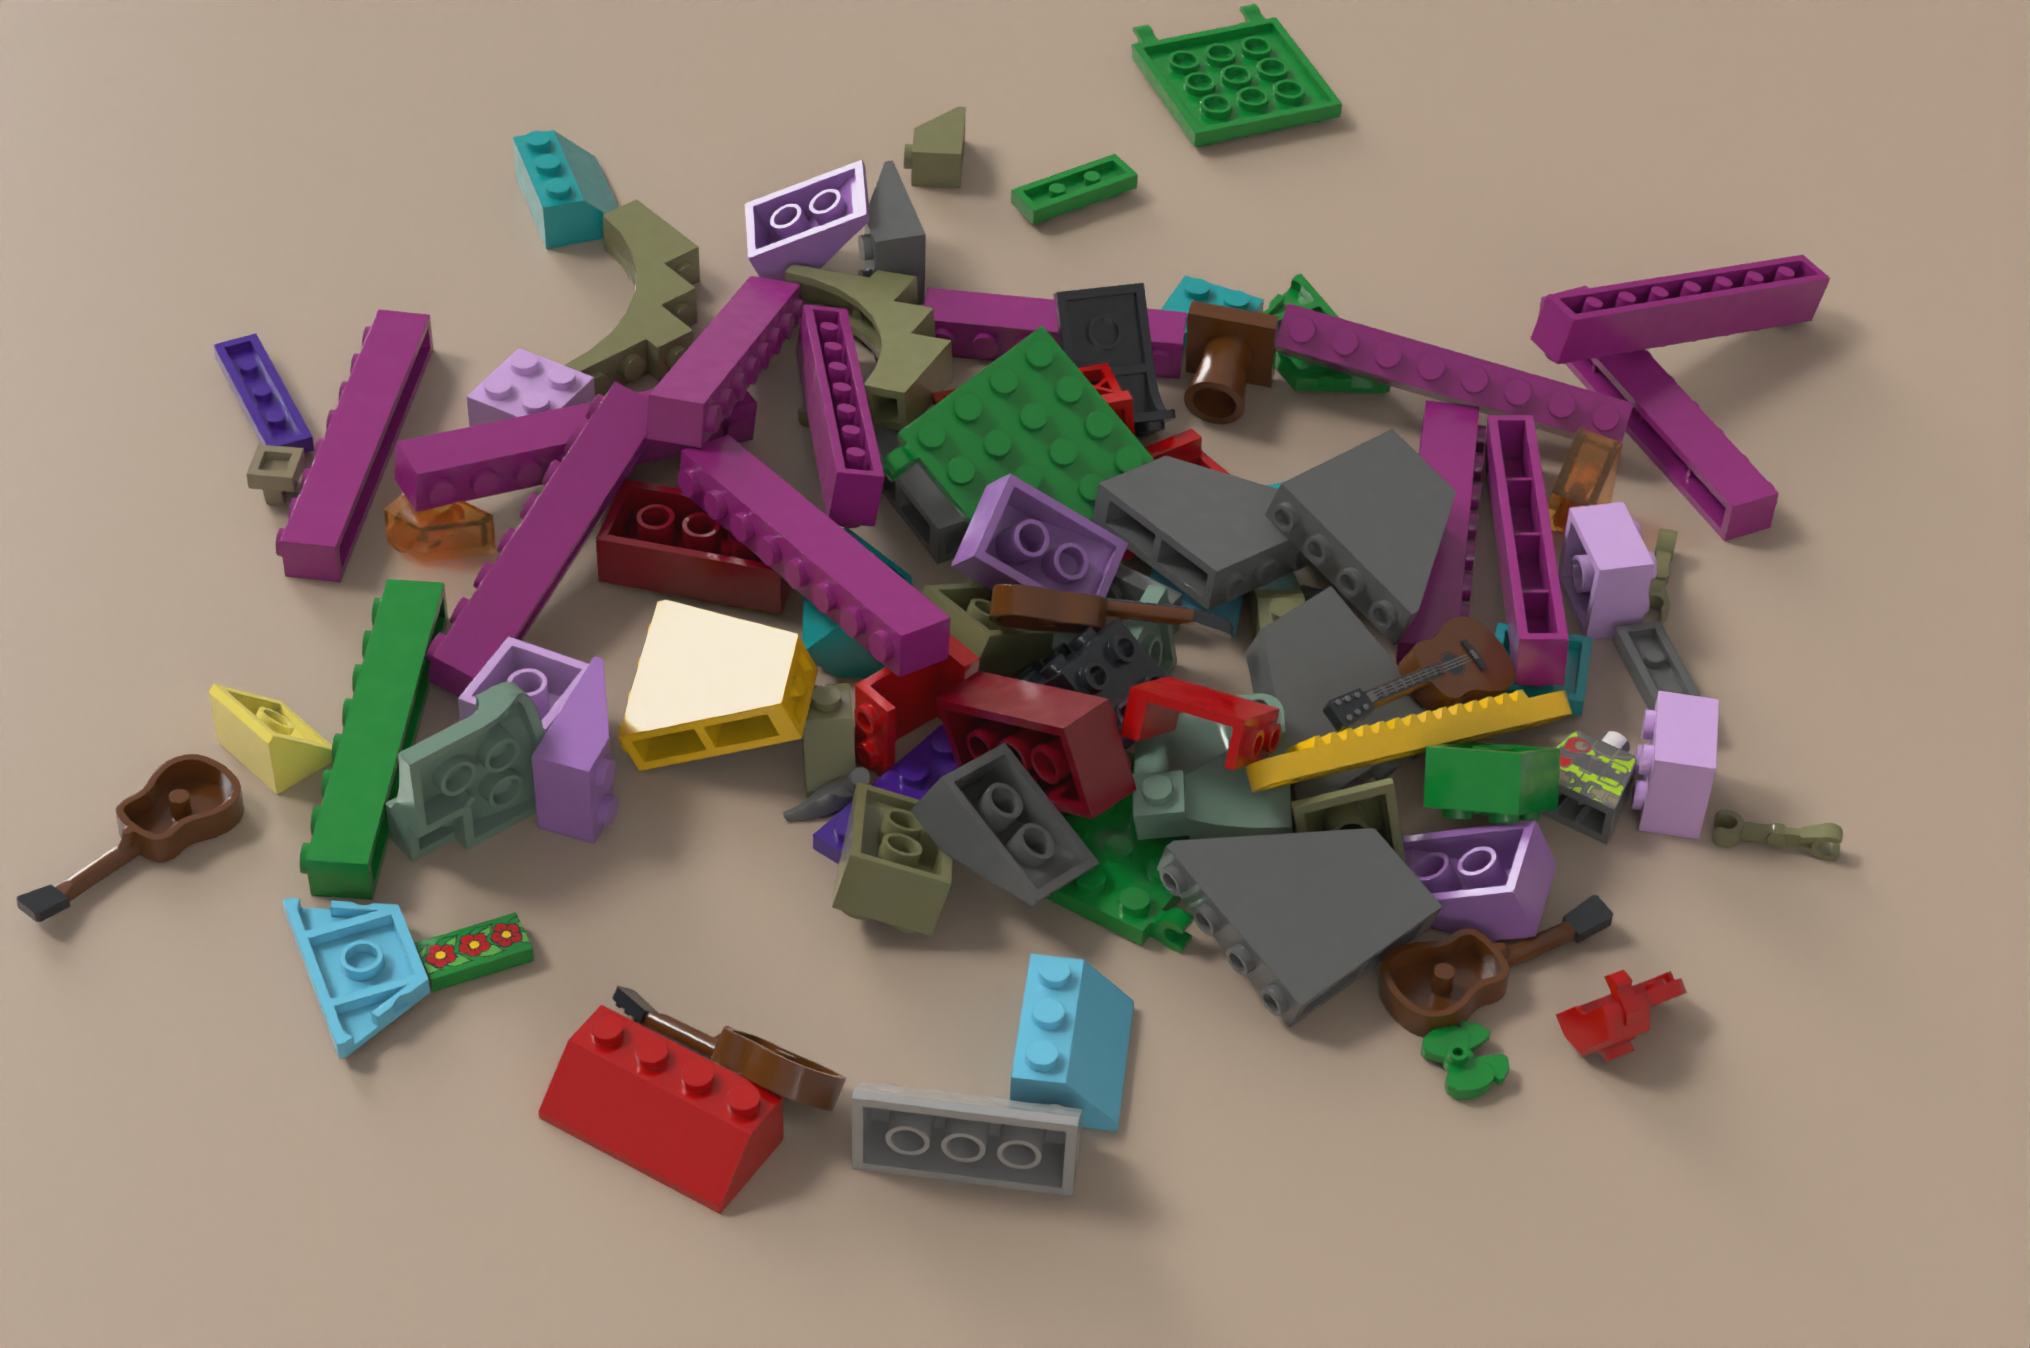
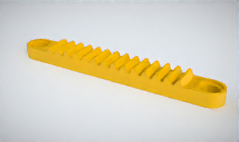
[1245,689,1572,793]

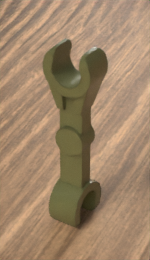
[1648,528,1678,623]
[1712,810,1843,861]

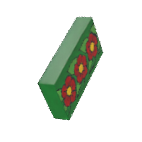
[415,912,534,992]

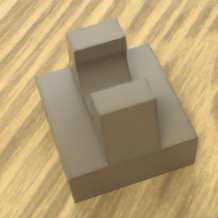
[246,444,306,506]

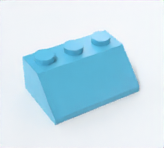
[1010,954,1134,1132]

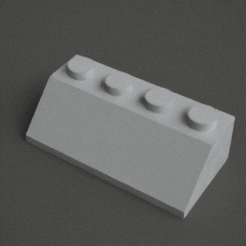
[852,1082,1083,1197]

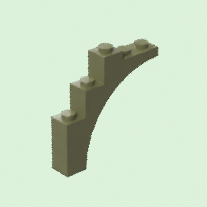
[564,199,700,397]
[785,264,954,431]

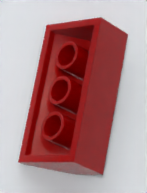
[538,1005,784,1214]

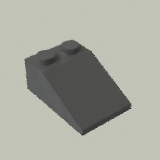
[858,160,926,305]
[910,743,1099,906]

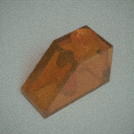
[1548,427,1623,535]
[383,493,496,562]

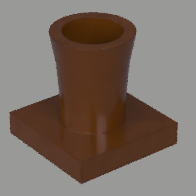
[1184,301,1279,424]

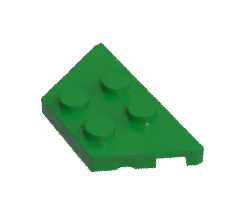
[1260,274,1391,393]

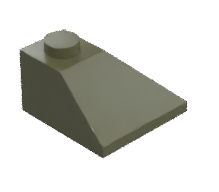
[1291,777,1406,864]

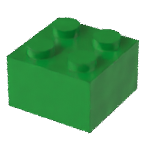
[1423,741,1561,823]

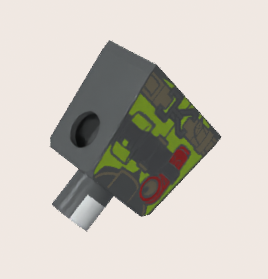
[1540,731,1637,845]

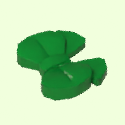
[1421,1021,1510,1100]

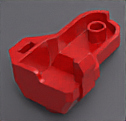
[1556,969,1688,1062]

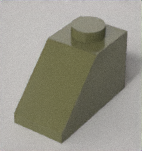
[904,107,966,188]
[801,683,856,798]

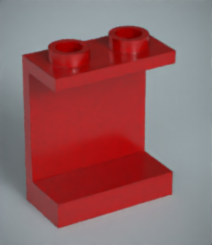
[854,635,980,777]
[1120,676,1281,770]

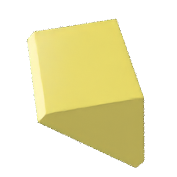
[209,684,333,795]

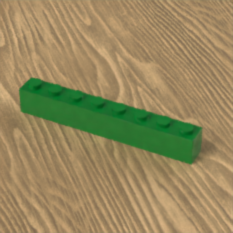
[299,579,448,900]

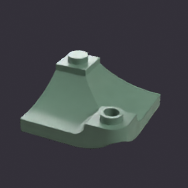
[385,682,545,862]
[1132,693,1294,840]

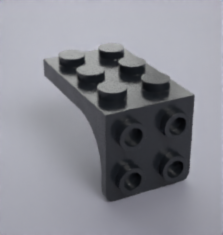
[1053,283,1176,437]
[1016,618,1167,750]

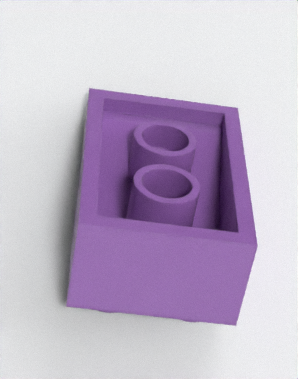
[745,160,870,281]
[951,474,1129,598]
[531,656,619,843]
[1402,820,1557,941]

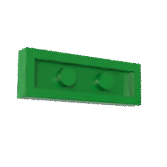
[1011,154,1138,224]

